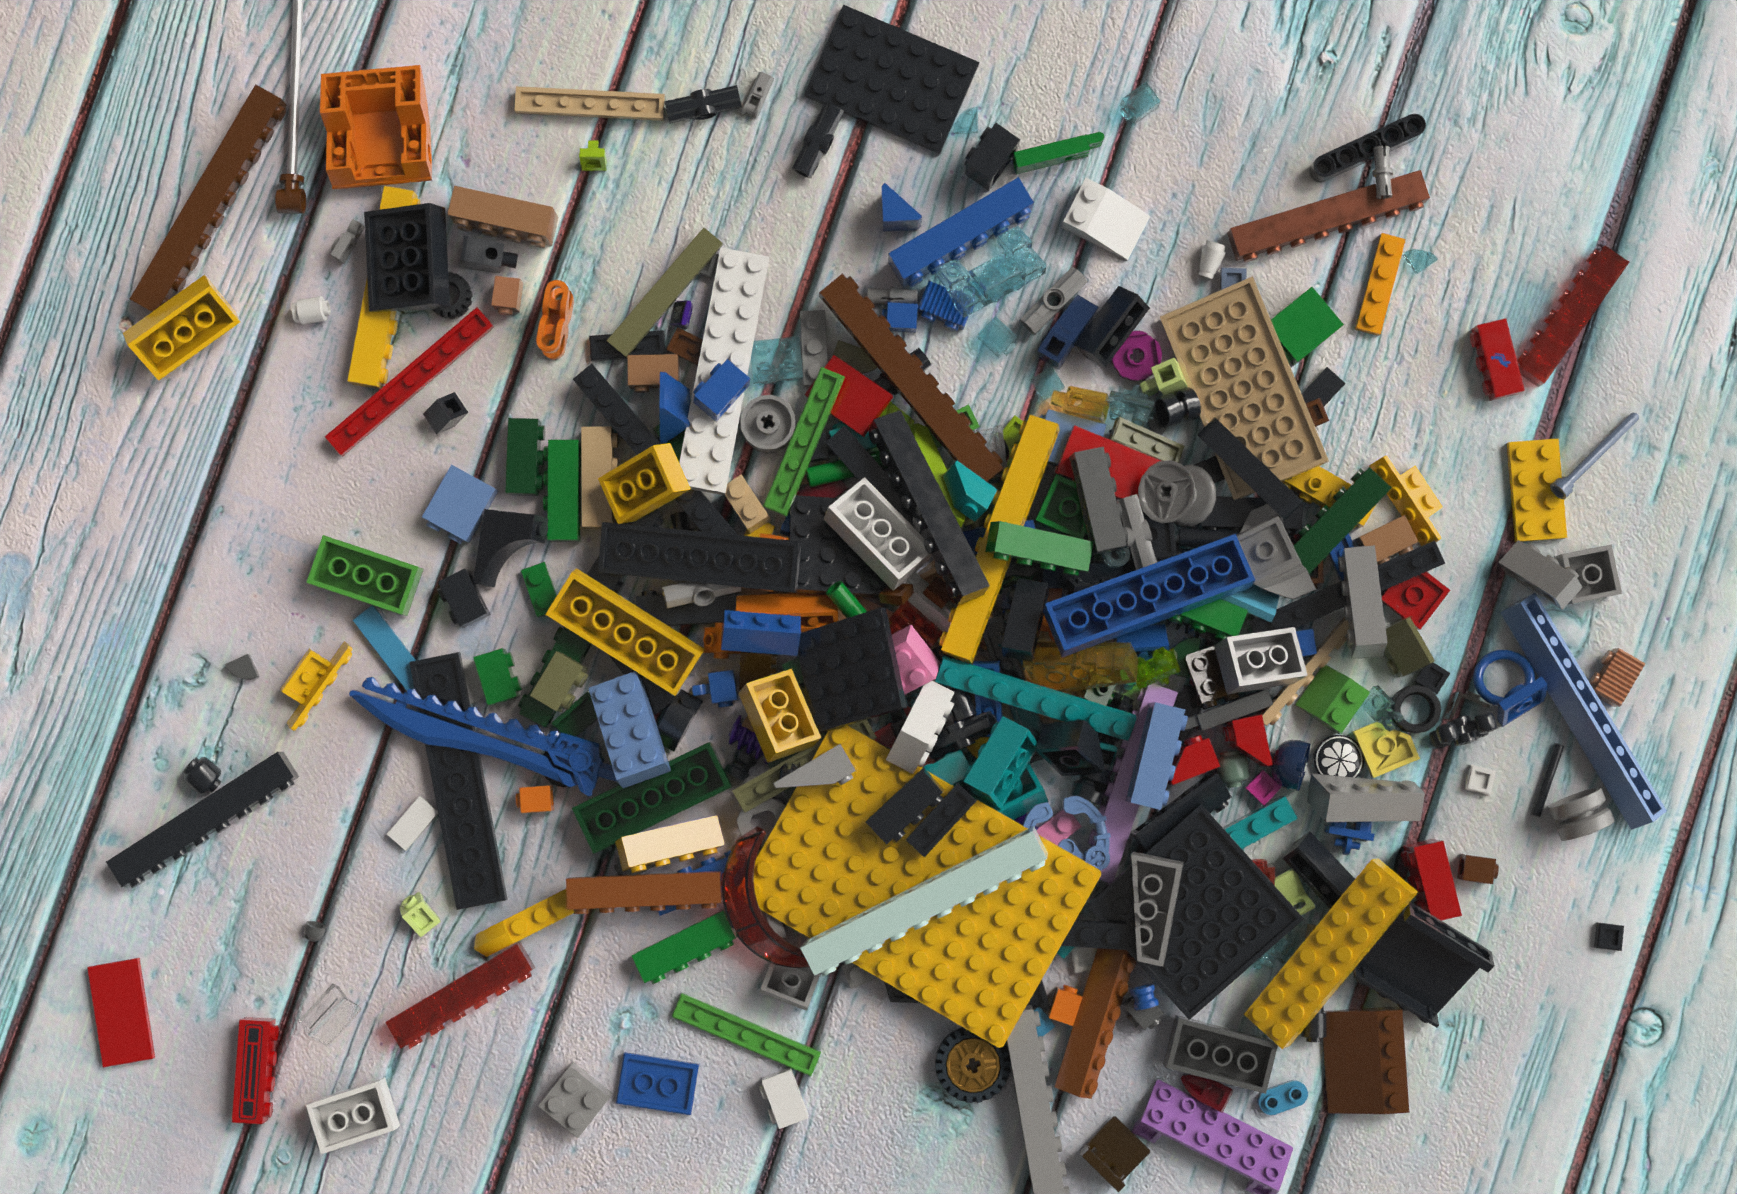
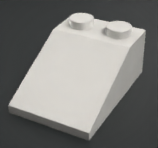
[1061,178,1150,261]

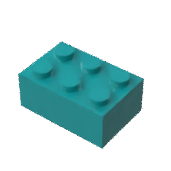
[964,716,1037,810]

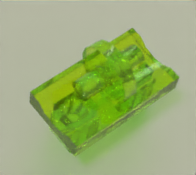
[1132,647,1181,689]

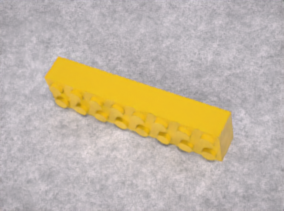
[1244,858,1418,1049]

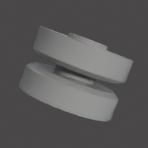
[740,395,796,454]
[1548,787,1615,841]

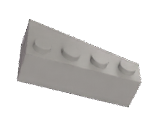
[1338,545,1387,659]
[1307,774,1425,822]
[1131,852,1184,967]

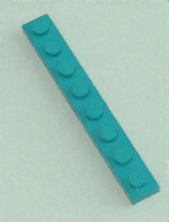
[935,656,1137,741]

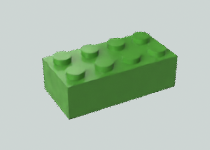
[306,535,424,616]

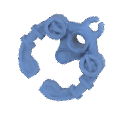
[1023,796,1111,871]

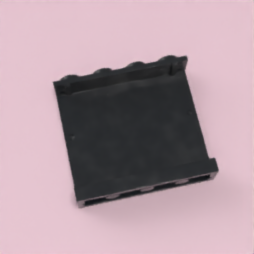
[1353,902,1495,1028]

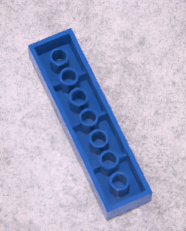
[1043,534,1255,657]

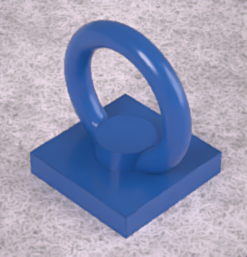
[1473,650,1548,727]

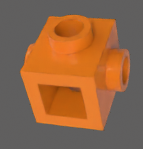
[703,623,741,659]

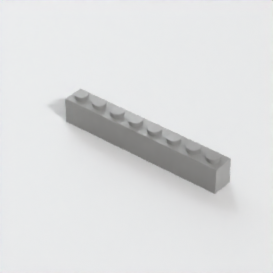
[1007,1005,1070,1194]

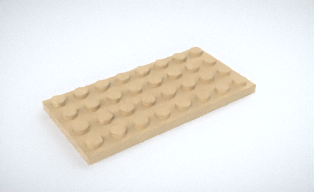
[1160,276,1329,500]

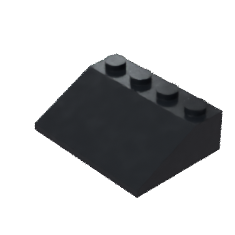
[364,203,450,312]

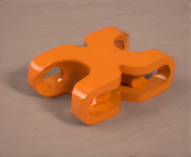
[536,280,574,360]

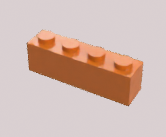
[736,593,839,632]

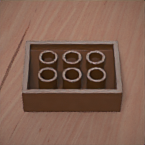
[1322,1007,1410,1114]

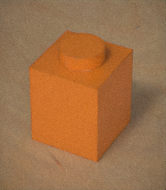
[516,785,554,813]
[1047,984,1082,1026]

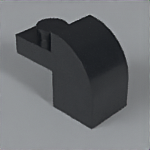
[658,689,703,752]

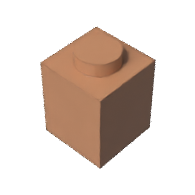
[491,276,523,315]

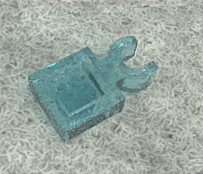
[1361,685,1404,731]

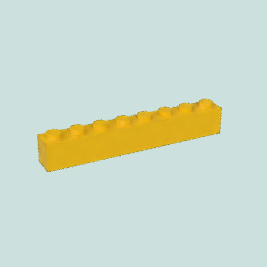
[347,186,420,389]

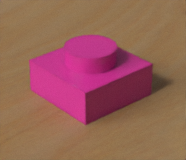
[1245,770,1282,806]

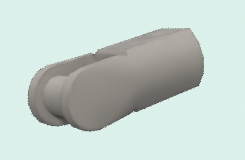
[742,72,774,119]

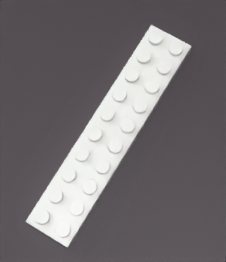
[679,248,769,495]

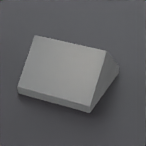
[759,952,821,1011]

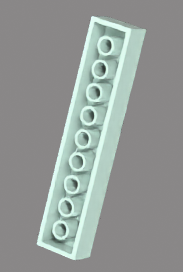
[800,826,1048,976]

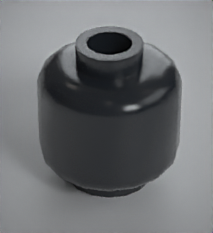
[183,757,222,794]

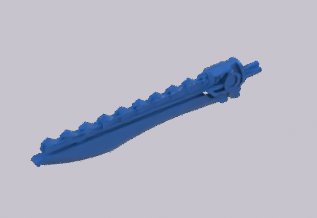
[349,677,617,796]

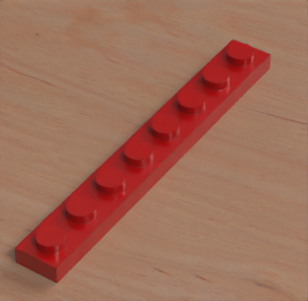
[325,307,494,457]

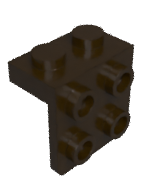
[1184,646,1240,710]

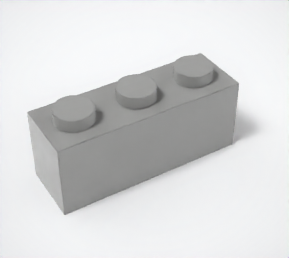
[1499,540,1582,610]

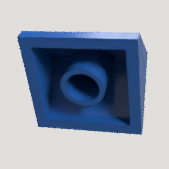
[881,183,922,232]
[659,372,690,443]

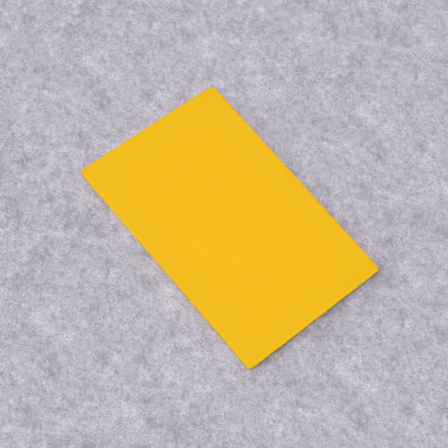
[738,725,1101,1048]

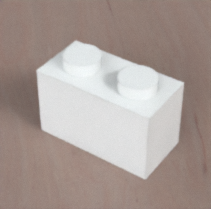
[759,1067,809,1129]

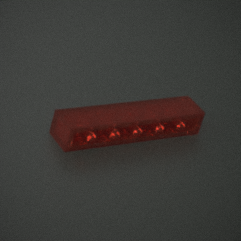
[1517,245,1629,387]
[385,942,536,1049]

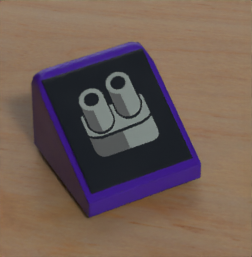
[670,300,693,329]

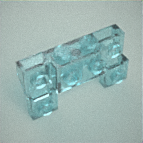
[936,226,1046,318]

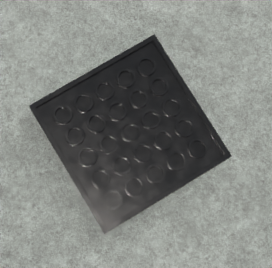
[1086,803,1304,1020]

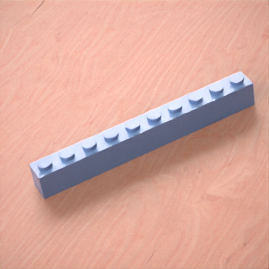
[1500,593,1667,830]

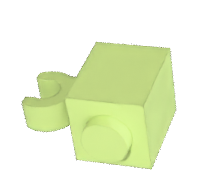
[1140,358,1188,397]

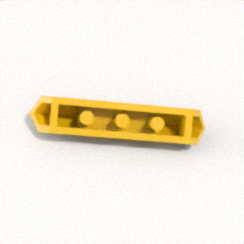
[474,889,574,957]

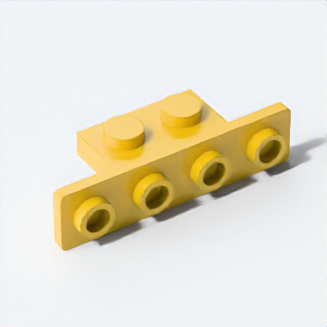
[1369,455,1443,546]
[280,641,353,731]

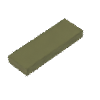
[1109,417,1185,463]

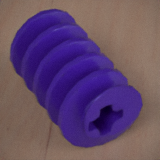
[728,714,769,765]

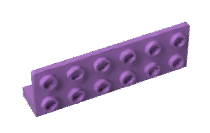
[1132,1080,1293,1194]

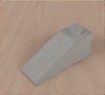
[773,744,856,788]

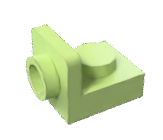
[399,892,441,937]

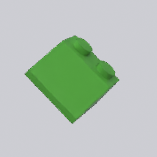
[1295,665,1370,734]

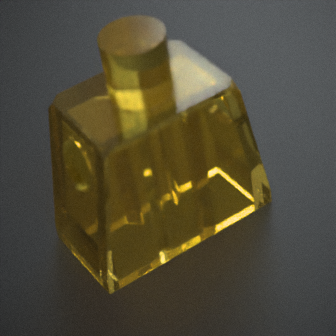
[1051,386,1111,424]

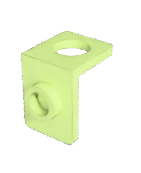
[1272,869,1315,915]

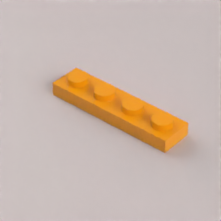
[1355,233,1406,336]

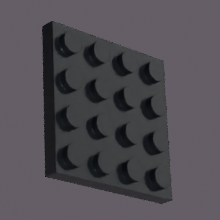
[789,495,887,598]
[798,607,907,734]

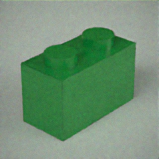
[473,648,522,706]

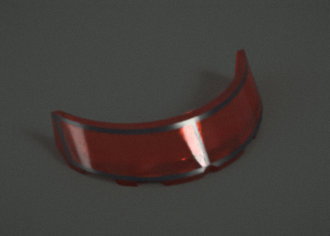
[721,826,810,968]

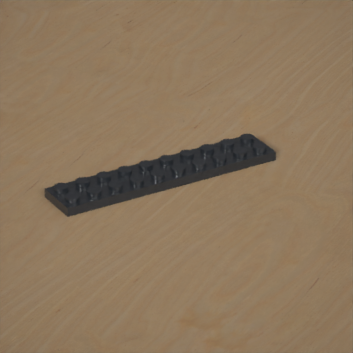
[409,652,508,910]

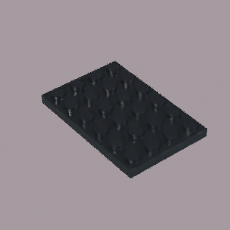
[804,4,980,154]

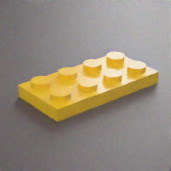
[1506,438,1567,542]

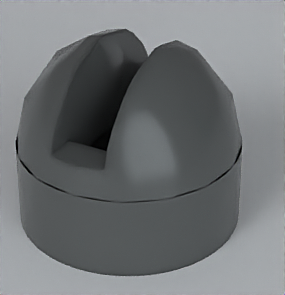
[304,921,326,942]

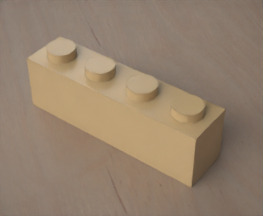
[581,426,619,529]

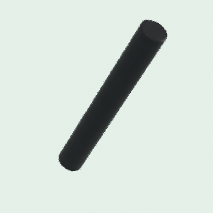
[1531,743,1564,817]

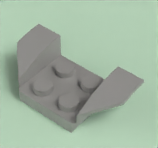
[1236,504,1316,600]

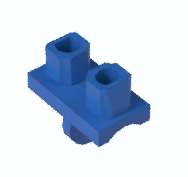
[1324,822,1375,855]

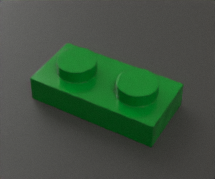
[521,562,557,618]

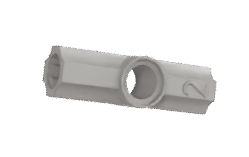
[1020,266,1088,335]
[1116,494,1157,570]
[662,582,741,608]

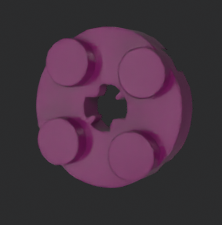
[1111,331,1162,382]

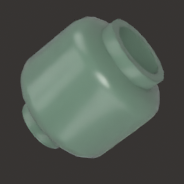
[1215,750,1249,788]

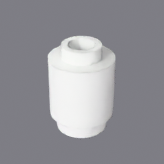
[291,296,331,324]

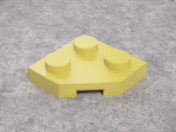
[1352,722,1420,778]

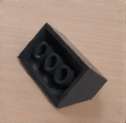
[1130,772,1231,852]

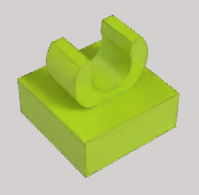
[579,140,607,171]

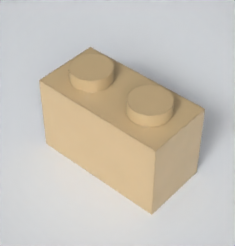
[725,474,771,534]

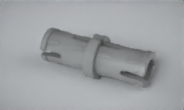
[1373,146,1393,199]
[867,286,918,304]

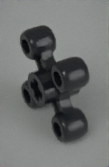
[1429,712,1497,749]

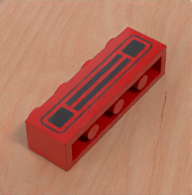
[232,1017,279,1124]

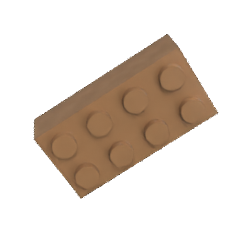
[447,186,559,248]

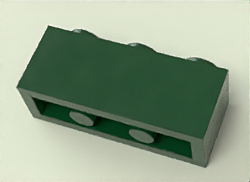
[505,418,545,496]

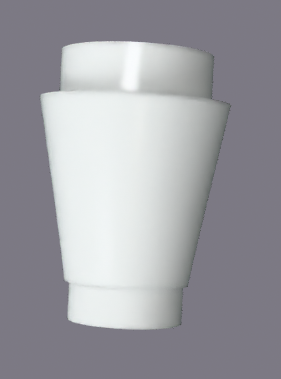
[1198,240,1226,279]

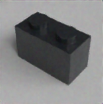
[437,568,491,628]

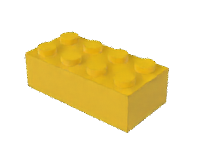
[123,275,240,381]

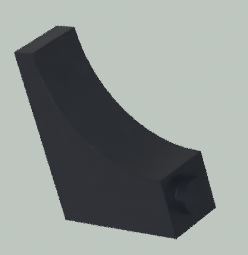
[473,509,548,587]

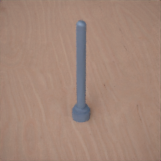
[1550,413,1639,500]

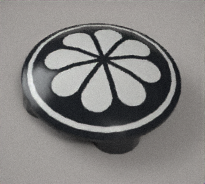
[1313,735,1364,778]

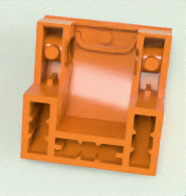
[320,65,432,189]

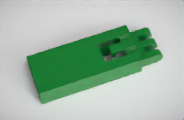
[1012,132,1105,175]

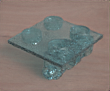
[751,336,803,386]

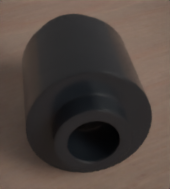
[1301,1006,1327,1042]

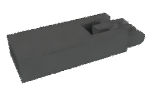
[1185,689,1273,731]

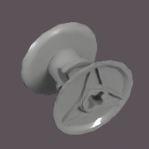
[1138,460,1216,527]

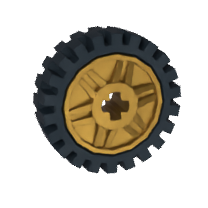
[935,1027,1011,1103]

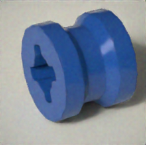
[1129,984,1159,1010]

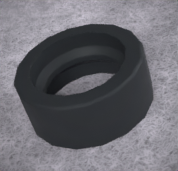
[1390,685,1441,733]

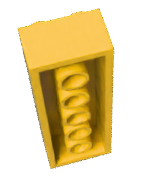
[545,568,705,696]

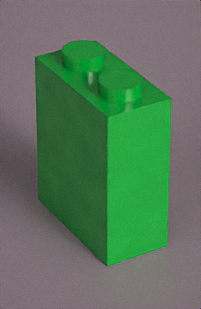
[1271,287,1344,366]

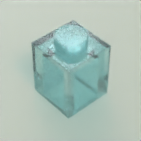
[1120,82,1161,125]
[977,316,1017,358]

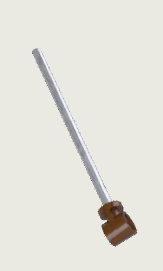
[275,0,307,214]

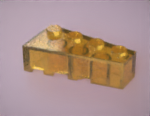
[1023,642,1138,692]

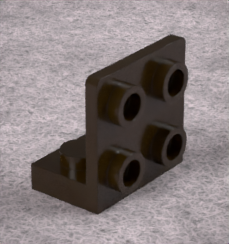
[1079,1116,1150,1193]

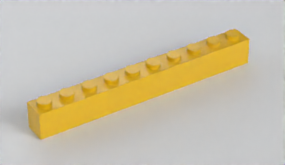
[939,415,1060,664]

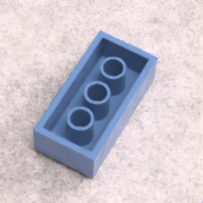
[588,671,671,788]
[1125,702,1188,810]

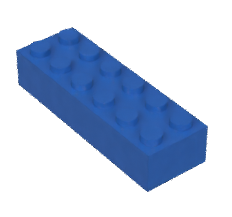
[888,177,1034,288]

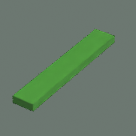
[763,367,845,516]
[672,993,821,1076]

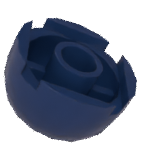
[1270,740,1311,791]

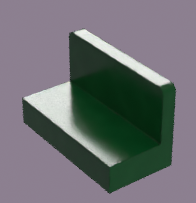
[551,690,598,737]

